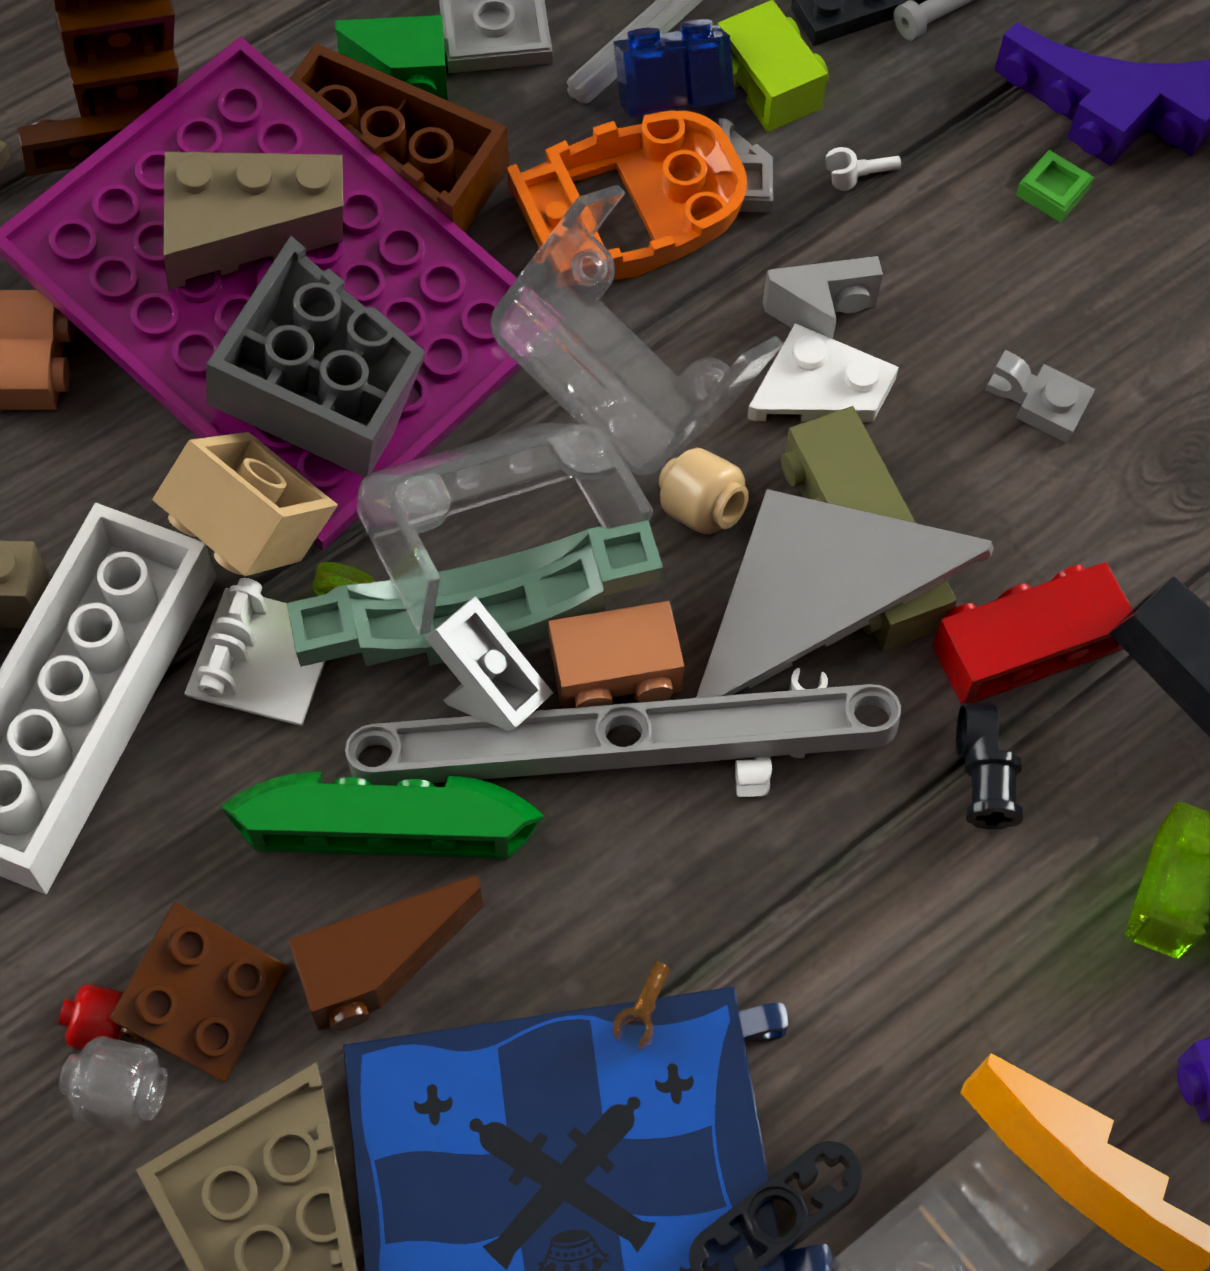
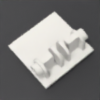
[184,578,326,726]

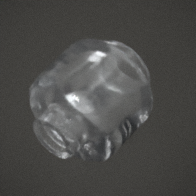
[59,1036,168,1133]

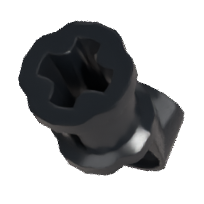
[956,702,1023,829]

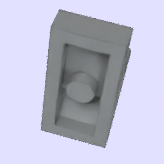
[762,256,883,339]
[425,596,553,732]

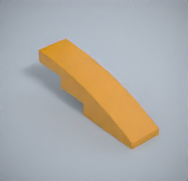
[960,1053,1210,1271]

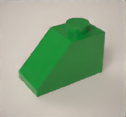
[335,15,448,101]

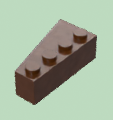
[289,43,509,233]

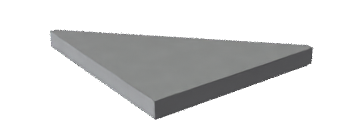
[696,489,994,698]

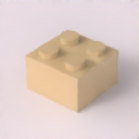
[152,432,338,576]

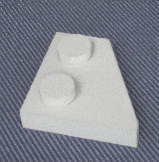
[747,323,899,423]

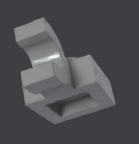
[985,350,1095,443]

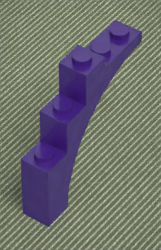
[994,22,1210,166]

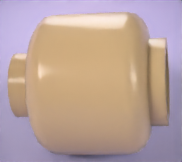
[659,448,748,535]

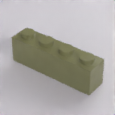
[780,406,957,651]

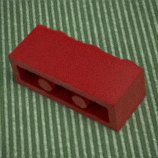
[932,562,1132,704]

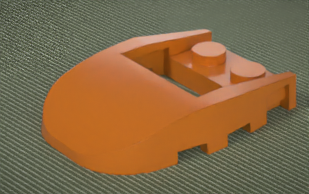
[506,110,747,287]

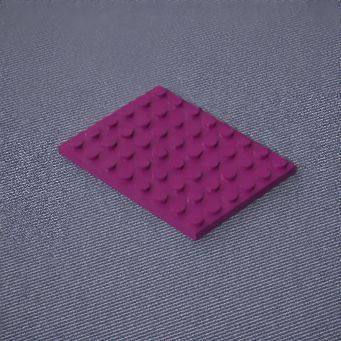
[0,36,564,551]

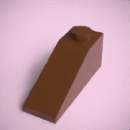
[288,875,483,1031]

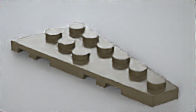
[136,1062,358,1271]

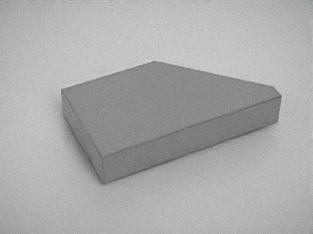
[719,118,773,213]

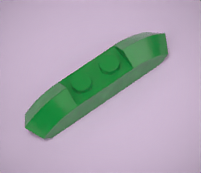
[220,771,544,859]

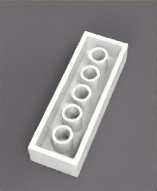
[0,502,217,895]

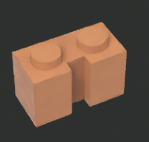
[548,601,685,709]

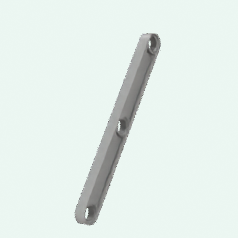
[345,684,901,786]

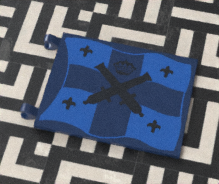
[343,986,834,1271]

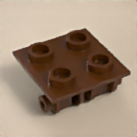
[108,901,287,1083]

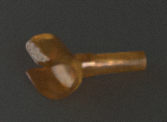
[613,962,669,1051]

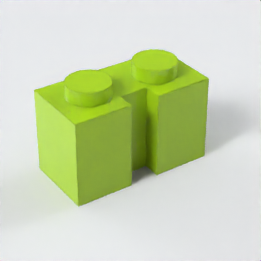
[714,0,829,133]

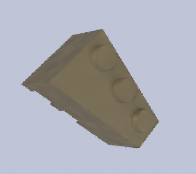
[164,152,343,290]

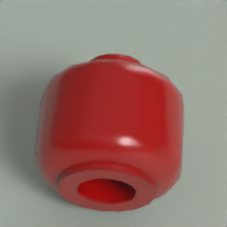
[58,984,123,1053]

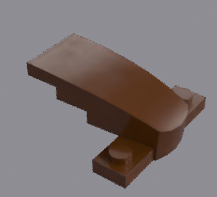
[17,0,179,177]

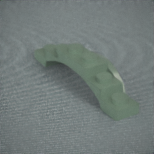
[287,520,664,667]

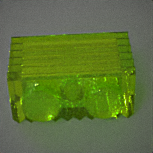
[1124,802,1210,959]

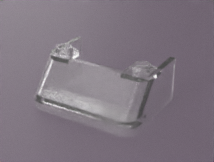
[491,185,784,475]
[357,423,653,635]

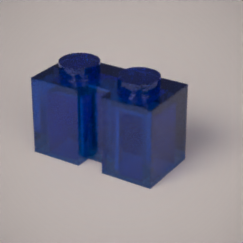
[613,19,735,117]

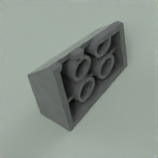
[206,236,425,478]

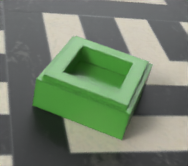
[1016,150,1094,223]

